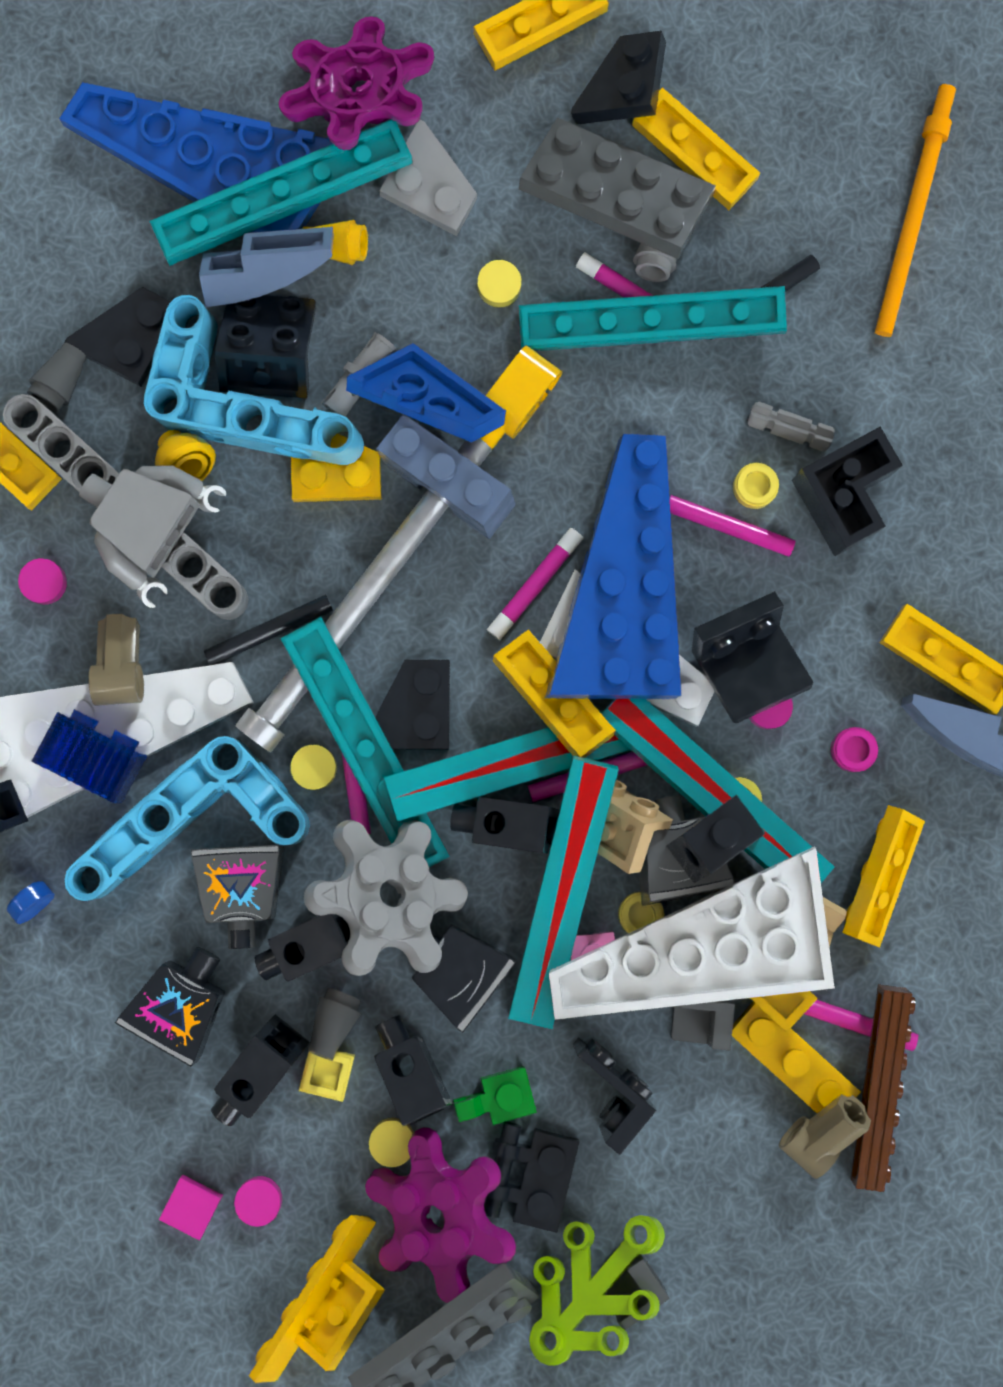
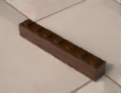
[851,984,915,1192]

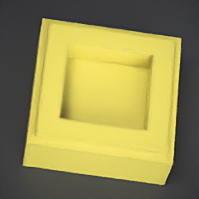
[299,1051,355,1102]

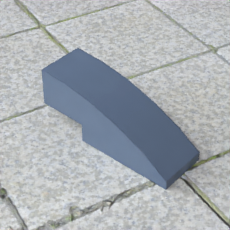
[199,227,334,307]
[901,694,1003,777]

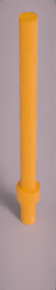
[875,84,956,337]

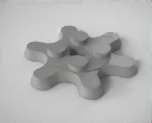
[303,820,468,976]

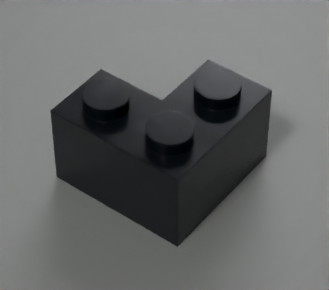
[792,426,903,556]

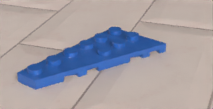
[59,82,333,233]
[545,434,682,699]

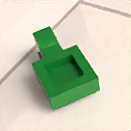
[453,1066,537,1125]

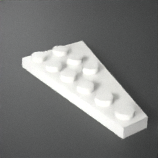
[0,662,254,818]
[549,846,835,1020]

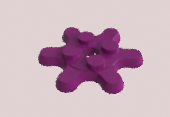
[278,16,435,150]
[365,1127,516,1303]

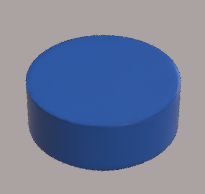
[7,881,55,924]

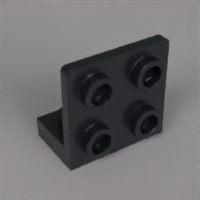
[215,295,316,398]
[691,591,813,723]
[573,1037,656,1155]

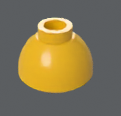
[155,430,216,481]

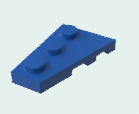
[346,343,506,443]

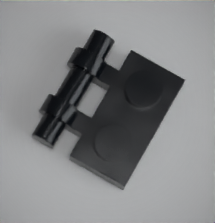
[484,1122,579,1233]

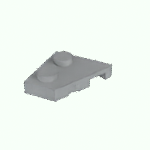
[379,120,477,236]

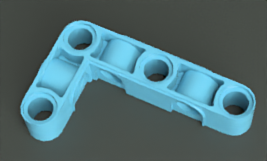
[144,295,364,465]
[64,736,310,901]

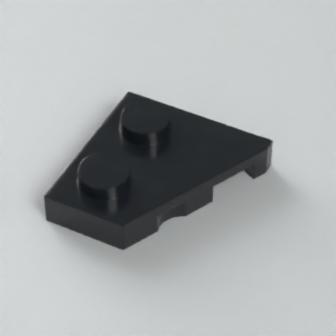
[571,30,666,124]
[64,287,171,387]
[375,659,450,750]

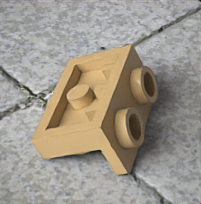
[598,780,673,874]

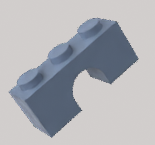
[376,414,516,539]

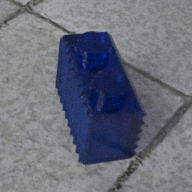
[32,709,147,804]

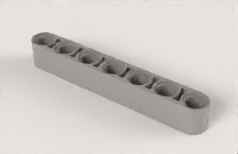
[3,394,249,620]

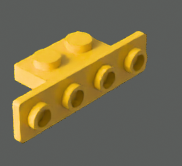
[249,1215,385,1383]

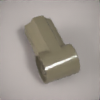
[89,614,144,706]
[779,1094,871,1179]

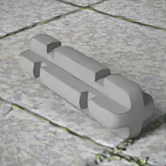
[748,402,835,451]

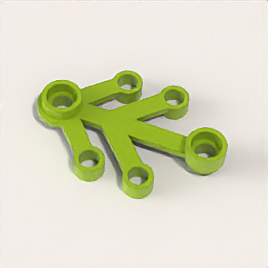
[529,1215,665,1366]

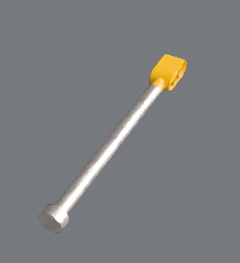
[235,345,562,753]

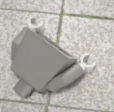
[79,466,226,608]

